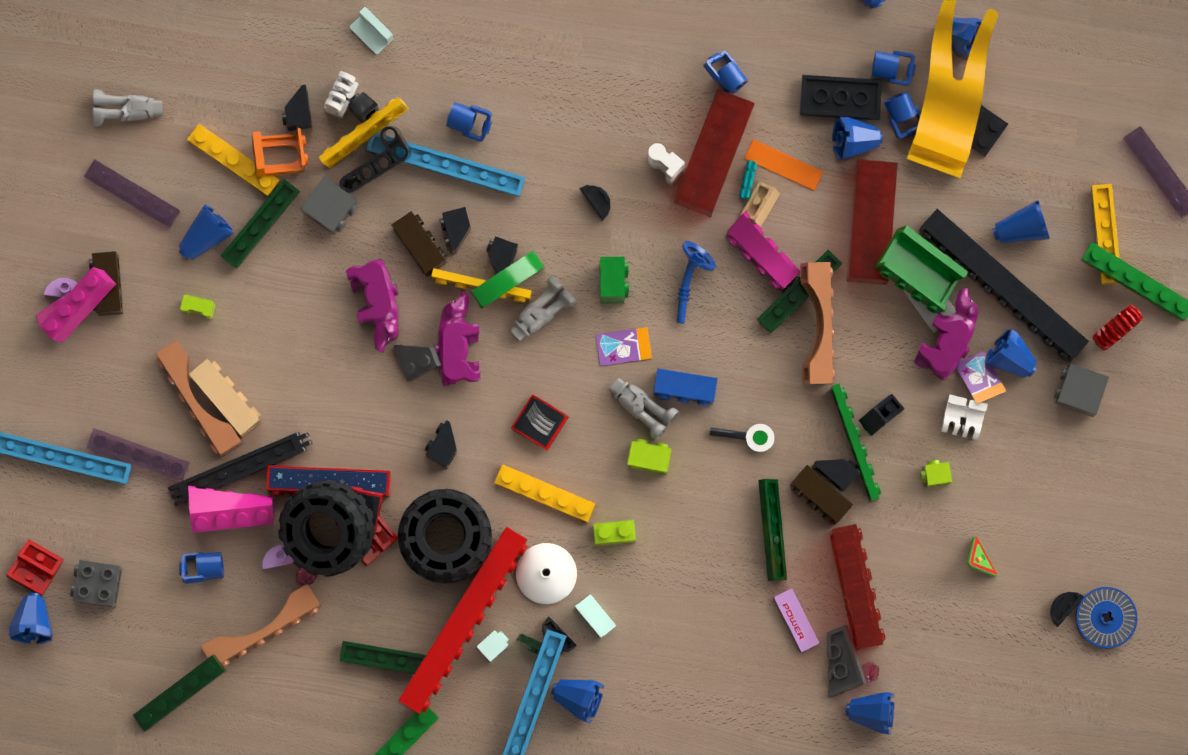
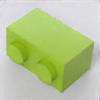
[627,439,672,475]
[593,520,636,546]

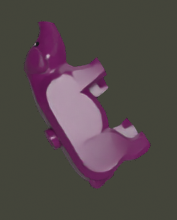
[346,259,399,353]
[914,288,978,381]
[434,291,481,386]

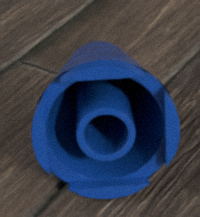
[992,200,1050,243]
[179,204,234,260]

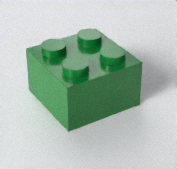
[600,257,629,304]

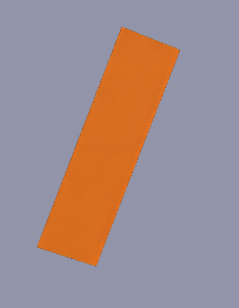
[744,139,824,191]

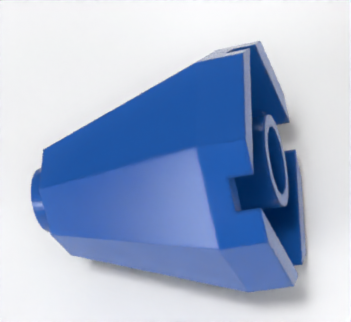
[934,18,982,61]
[832,117,883,160]
[984,329,1037,378]
[9,593,53,644]
[551,680,604,724]
[846,692,895,735]

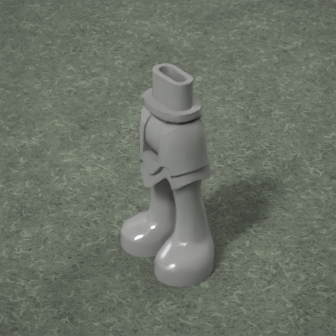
[93,89,162,127]
[510,275,578,342]
[609,378,679,441]

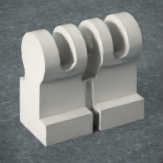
[324,71,359,119]
[648,143,685,186]
[941,395,988,440]

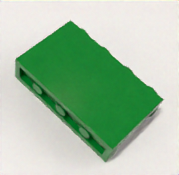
[875,226,968,314]

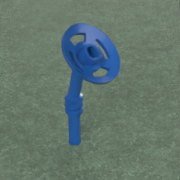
[677,241,716,324]

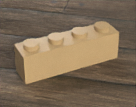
[189,359,261,438]

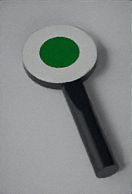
[710,424,774,452]

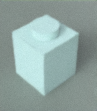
[477,630,509,662]

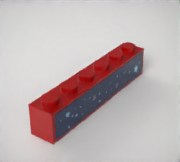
[266,465,391,500]

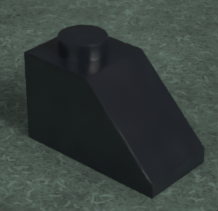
[282,85,312,131]
[348,92,379,123]
[486,236,518,274]
[858,394,905,436]
[812,459,860,493]

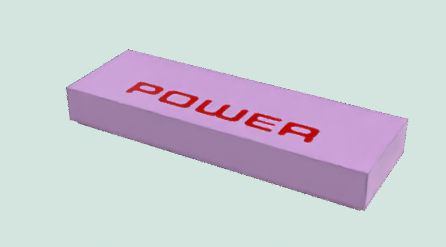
[774,588,819,652]

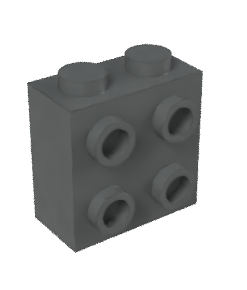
[300,176,358,235]
[1054,364,1109,417]
[70,560,123,608]

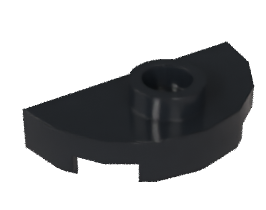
[579,185,610,221]
[1050,592,1084,627]
[542,616,577,652]

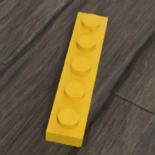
[319,97,409,169]
[187,124,281,197]
[1091,184,1119,285]
[431,268,532,303]
[494,464,596,523]

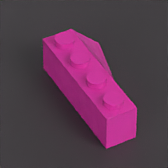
[726,211,801,292]
[36,267,116,342]
[188,486,275,533]

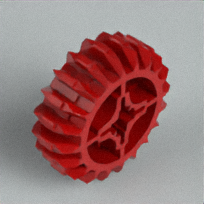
[1092,305,1143,351]

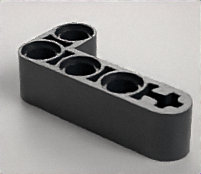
[340,126,411,193]

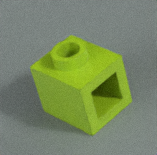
[920,460,952,488]

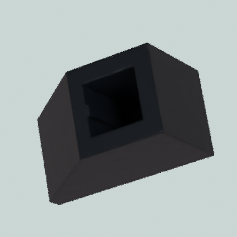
[439,207,471,255]
[425,420,457,469]

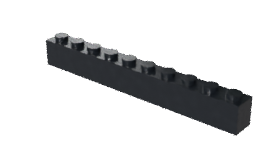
[919,209,1089,362]

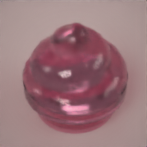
[296,567,317,585]
[861,662,879,682]

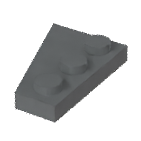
[827,625,867,697]

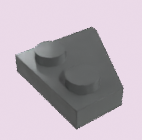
[393,344,441,382]

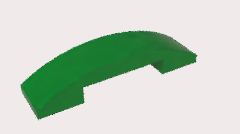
[471,251,544,309]

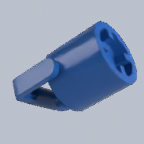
[704,51,748,96]
[871,51,916,86]
[884,91,921,138]
[446,102,492,142]
[179,552,224,584]

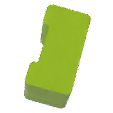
[180,294,216,319]

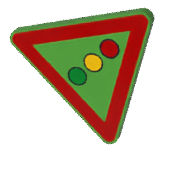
[967,536,998,577]

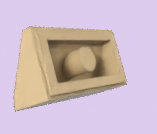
[740,182,780,227]

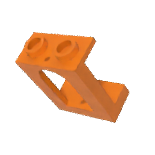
[252,128,308,177]

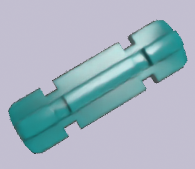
[739,161,757,200]

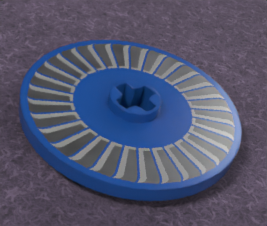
[1076,587,1138,648]

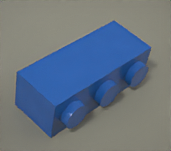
[653,368,718,407]

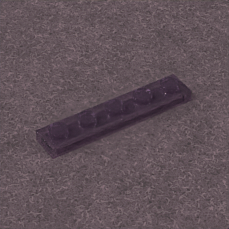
[1123,126,1188,219]
[84,159,181,228]
[87,428,190,481]

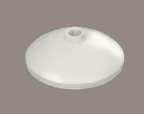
[516,543,577,604]

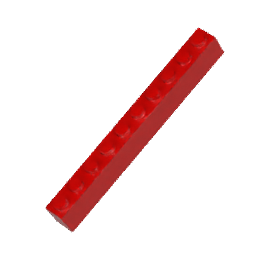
[398,527,528,715]

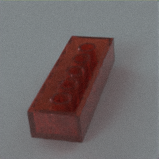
[674,89,755,217]
[846,159,898,285]
[829,524,886,652]

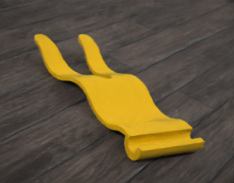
[907,0,998,179]

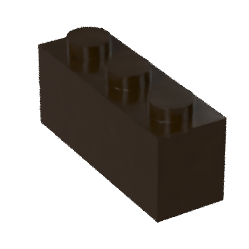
[391,211,447,277]
[89,251,123,316]
[790,465,853,525]

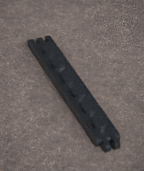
[168,432,313,507]

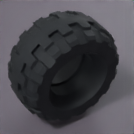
[278,480,375,577]
[398,489,492,584]

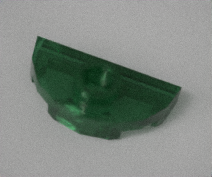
[517,633,542,655]

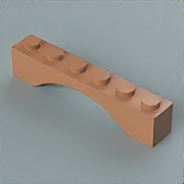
[800,262,835,384]
[156,340,243,457]
[201,584,321,667]

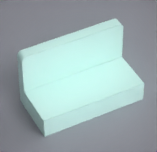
[350,7,394,55]
[575,594,616,639]

